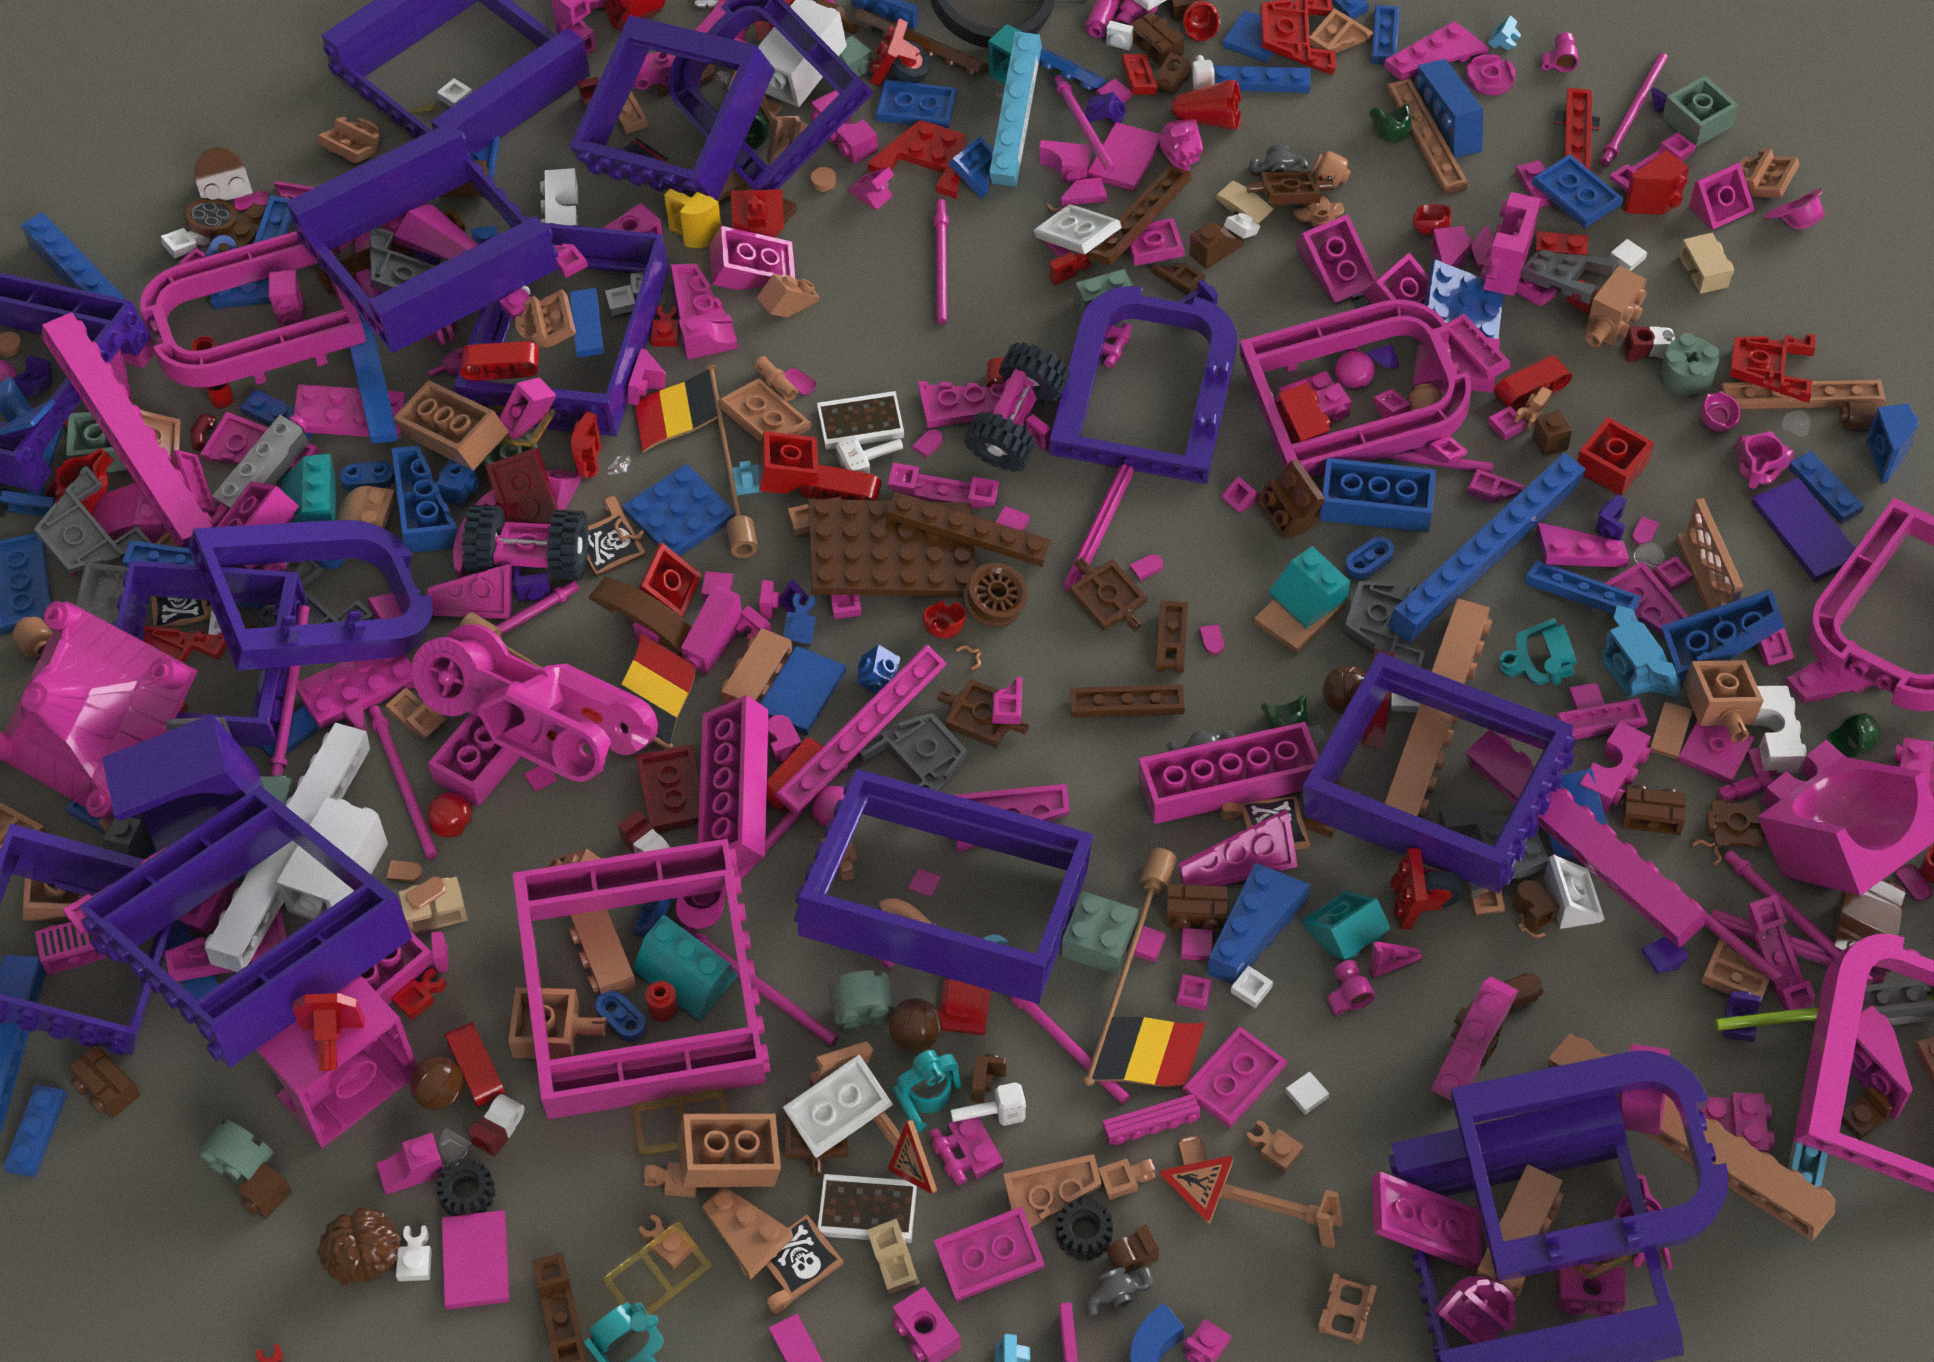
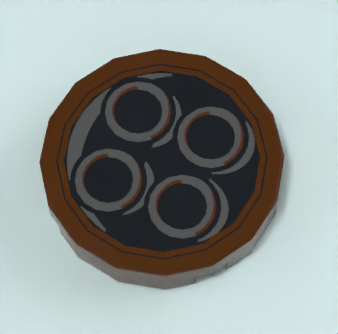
[185,199,237,236]

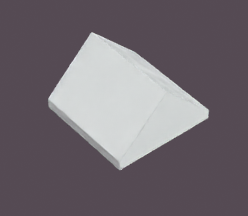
[1543,855,1605,929]

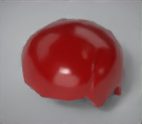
[1183,1,1220,41]
[1412,204,1452,237]
[922,600,967,639]
[428,792,472,838]

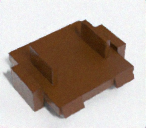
[1705,800,1765,847]

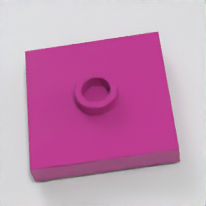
[1128,218,1185,266]
[1677,721,1755,785]

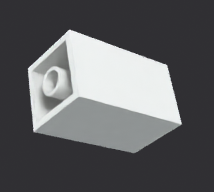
[758,0,847,107]
[276,797,388,920]

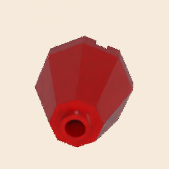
[605,0,666,31]

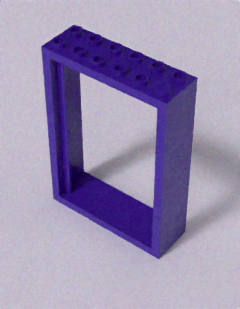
[454,223,670,437]
[794,769,1093,1004]

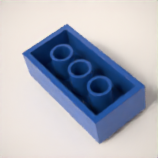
[1319,458,1436,533]

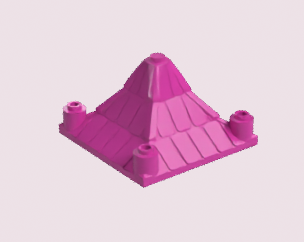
[0,601,198,823]

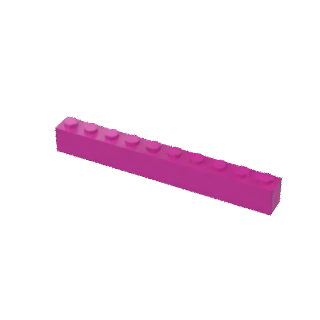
[42,312,213,548]
[1465,729,1705,949]

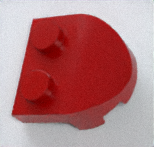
[571,411,602,479]

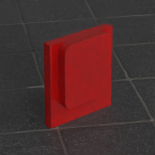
[939,979,991,1035]

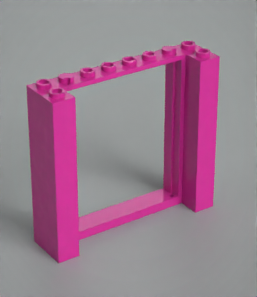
[513,839,771,1120]

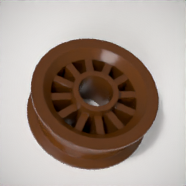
[963,563,1028,627]

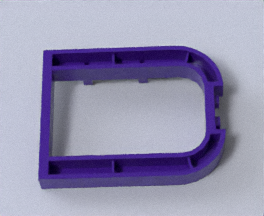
[669,0,874,190]
[1049,286,1237,484]
[188,520,433,671]
[1450,1051,1728,1282]

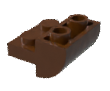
[1256,460,1325,538]

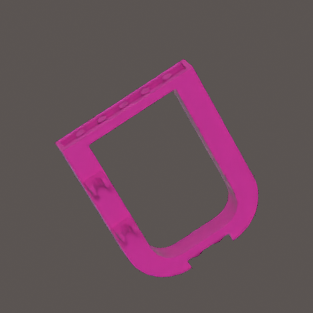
[140,231,366,387]
[1240,300,1471,477]
[1808,497,1934,711]
[1794,934,1934,1193]

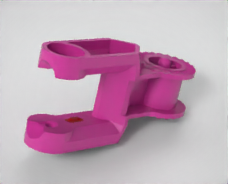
[412,624,658,782]

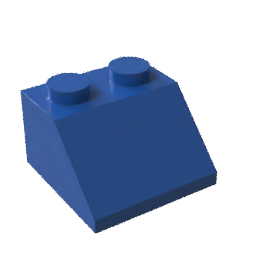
[1866,403,1919,483]

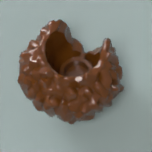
[317,1207,401,1286]

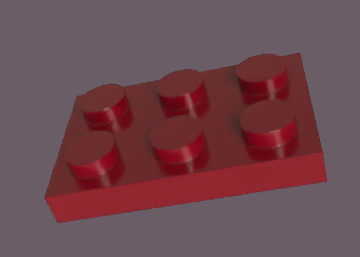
[485,448,559,524]
[636,744,700,832]

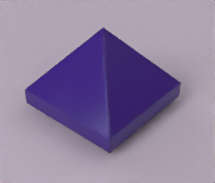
[1651,88,1668,112]
[1367,344,1400,368]
[779,579,809,613]

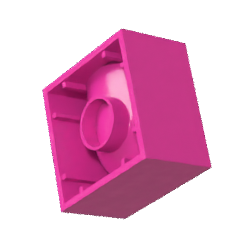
[1758,757,1934,895]
[256,975,417,1149]

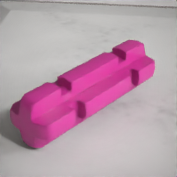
[1717,772,1773,803]

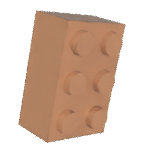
[678,1114,781,1188]

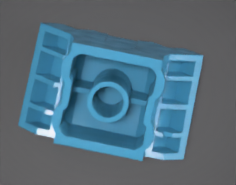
[1602,605,1682,699]

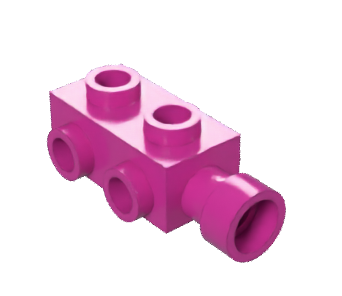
[632,52,676,90]

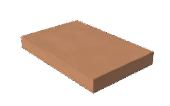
[718,378,811,443]
[1254,596,1350,654]

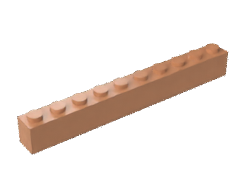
[1384,598,1493,817]
[1548,1033,1836,1242]

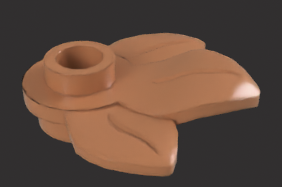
[1293,196,1344,228]

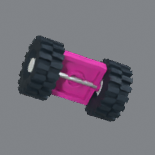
[964,342,1070,472]
[462,505,589,580]

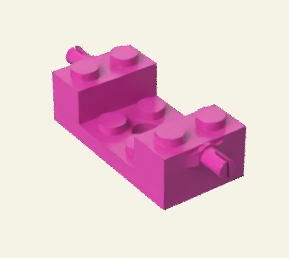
[1481,192,1541,296]

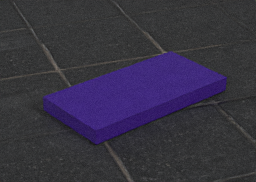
[1751,477,1856,582]

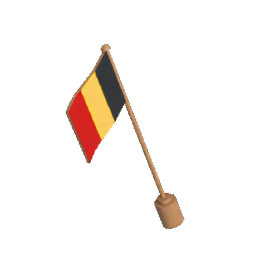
[635,365,758,558]
[459,612,696,749]
[1083,848,1206,1088]

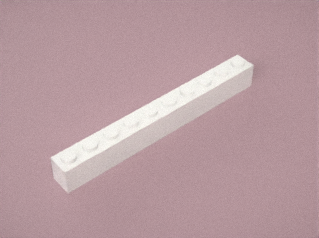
[205,723,370,972]

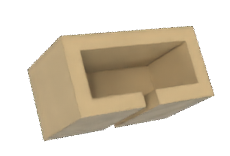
[1679,233,1734,294]
[399,877,468,934]

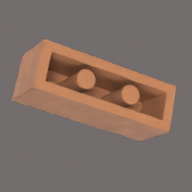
[720,628,793,704]
[569,909,637,995]

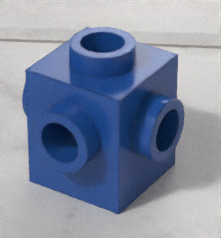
[437,459,479,506]
[856,645,900,694]

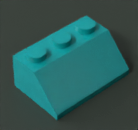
[281,454,336,523]
[632,914,738,1021]

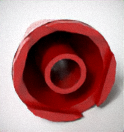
[1171,79,1241,130]

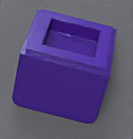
[1641,937,1688,974]

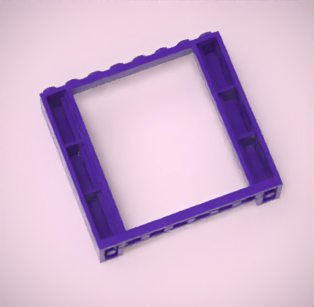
[322,0,590,157]
[286,122,559,353]
[0,272,151,492]
[79,786,412,1068]
[1388,1094,1684,1362]

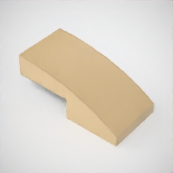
[1215,180,1273,224]
[867,1219,920,1295]

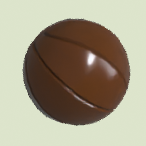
[1322,665,1366,715]
[888,998,942,1052]
[409,1056,464,1111]

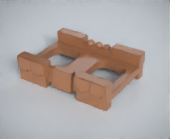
[1318,1273,1377,1345]

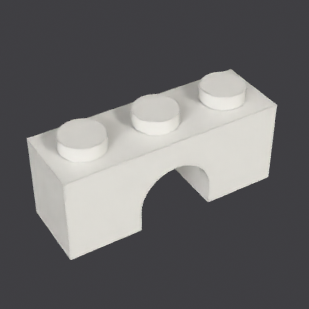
[540,168,579,226]
[1752,686,1806,773]

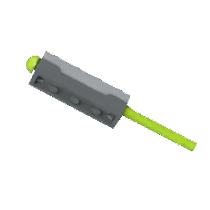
[1714,980,1934,1031]

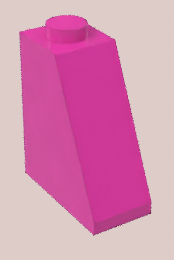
[681,584,742,674]

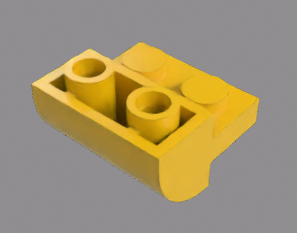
[664,189,721,249]

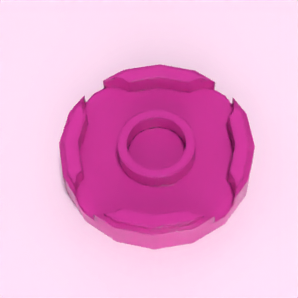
[1465,54,1516,96]

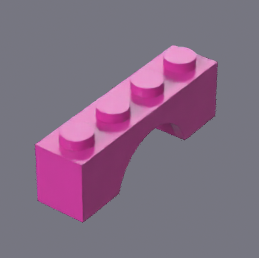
[1431,976,1519,1101]

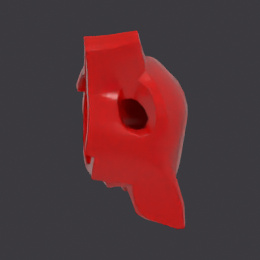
[46,448,114,516]

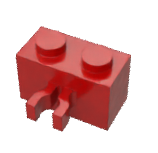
[1275,382,1330,444]

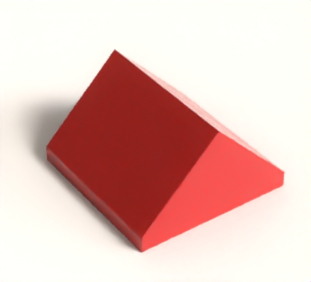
[639,543,702,618]

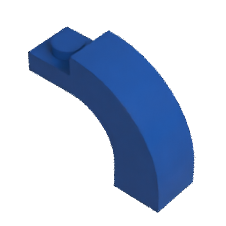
[1130,1303,1185,1362]

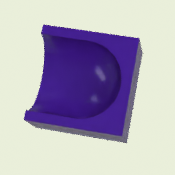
[102,714,263,852]

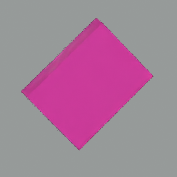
[1689,162,1755,229]

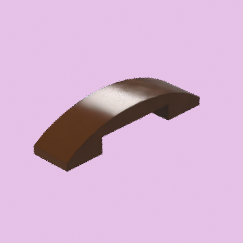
[589,576,692,656]
[532,1252,587,1362]

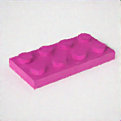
[294,384,405,439]
[296,655,415,729]
[1372,1172,1482,1271]

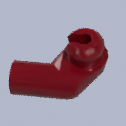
[190,413,216,451]

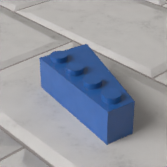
[1415,59,1483,158]
[392,446,458,553]
[1661,589,1785,687]
[1207,863,1310,985]

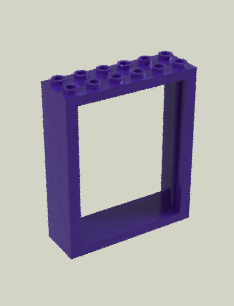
[1303,652,1576,894]

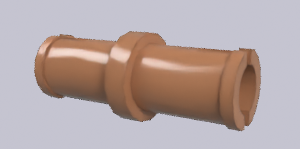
[753,356,798,402]

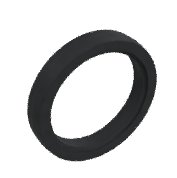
[930,0,1055,48]

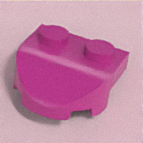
[1434,1276,1516,1344]

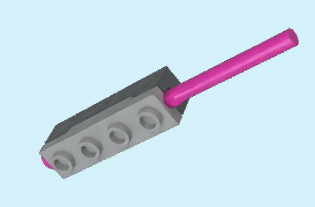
[211,415,310,527]

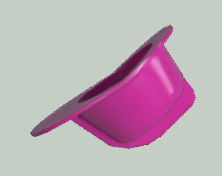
[1764,188,1825,229]
[676,890,726,929]

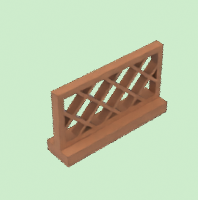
[1675,498,1743,611]

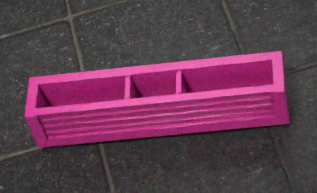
[1103,1094,1200,1146]

